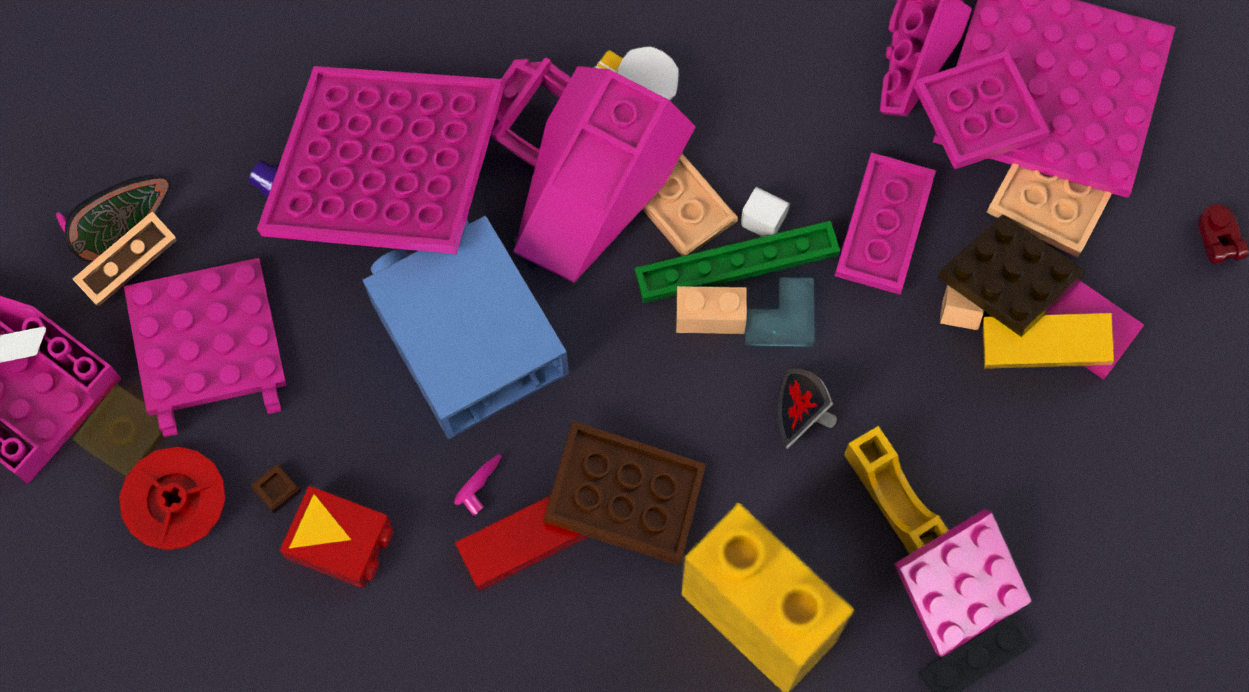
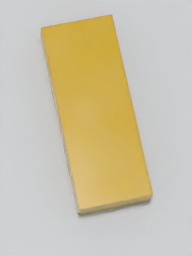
[983,313,1114,369]

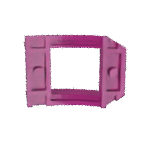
[491,57,571,167]

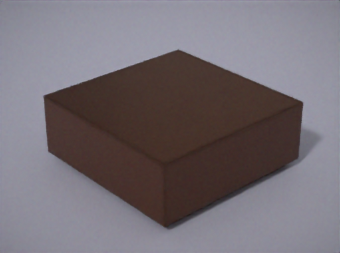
[250,463,301,514]

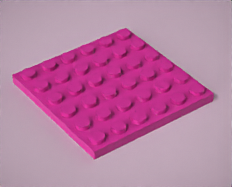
[933,0,1176,198]
[257,66,504,254]

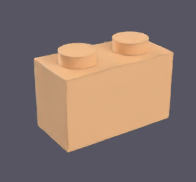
[676,286,747,334]

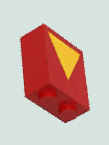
[279,486,394,589]

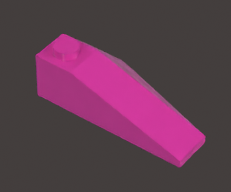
[880,0,972,116]

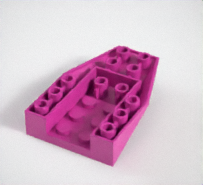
[0,296,122,484]

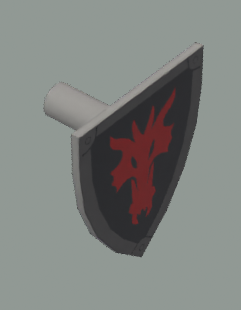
[778,368,837,449]

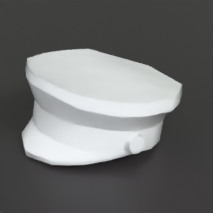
[617,47,679,100]

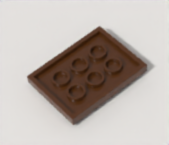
[543,421,706,565]

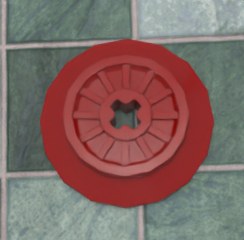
[119,447,226,550]

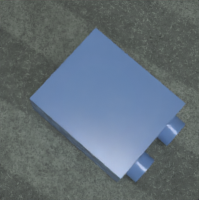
[363,215,569,439]

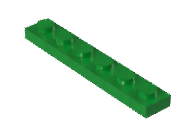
[635,221,840,303]

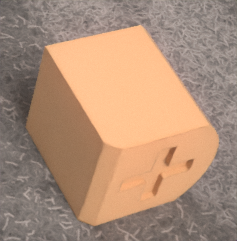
[940,285,984,330]

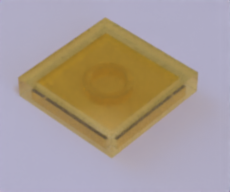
[72,384,164,477]

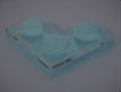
[745,277,814,347]

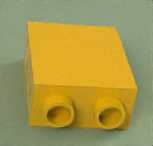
[682,503,854,692]

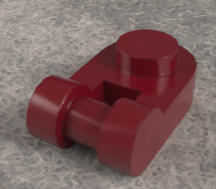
[1198,204,1248,265]

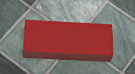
[455,496,588,591]

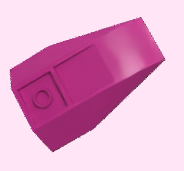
[514,66,696,284]

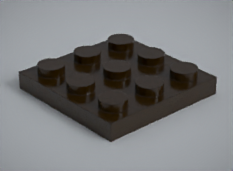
[939,214,1085,337]

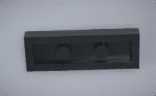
[919,616,1032,692]

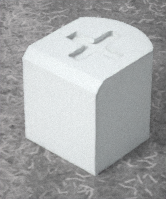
[741,187,790,237]

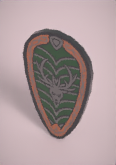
[65,175,171,263]

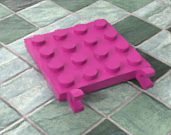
[124,258,287,437]

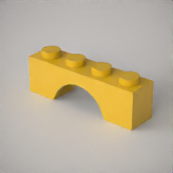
[844,426,949,554]

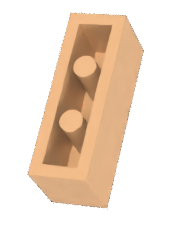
[73,212,177,307]

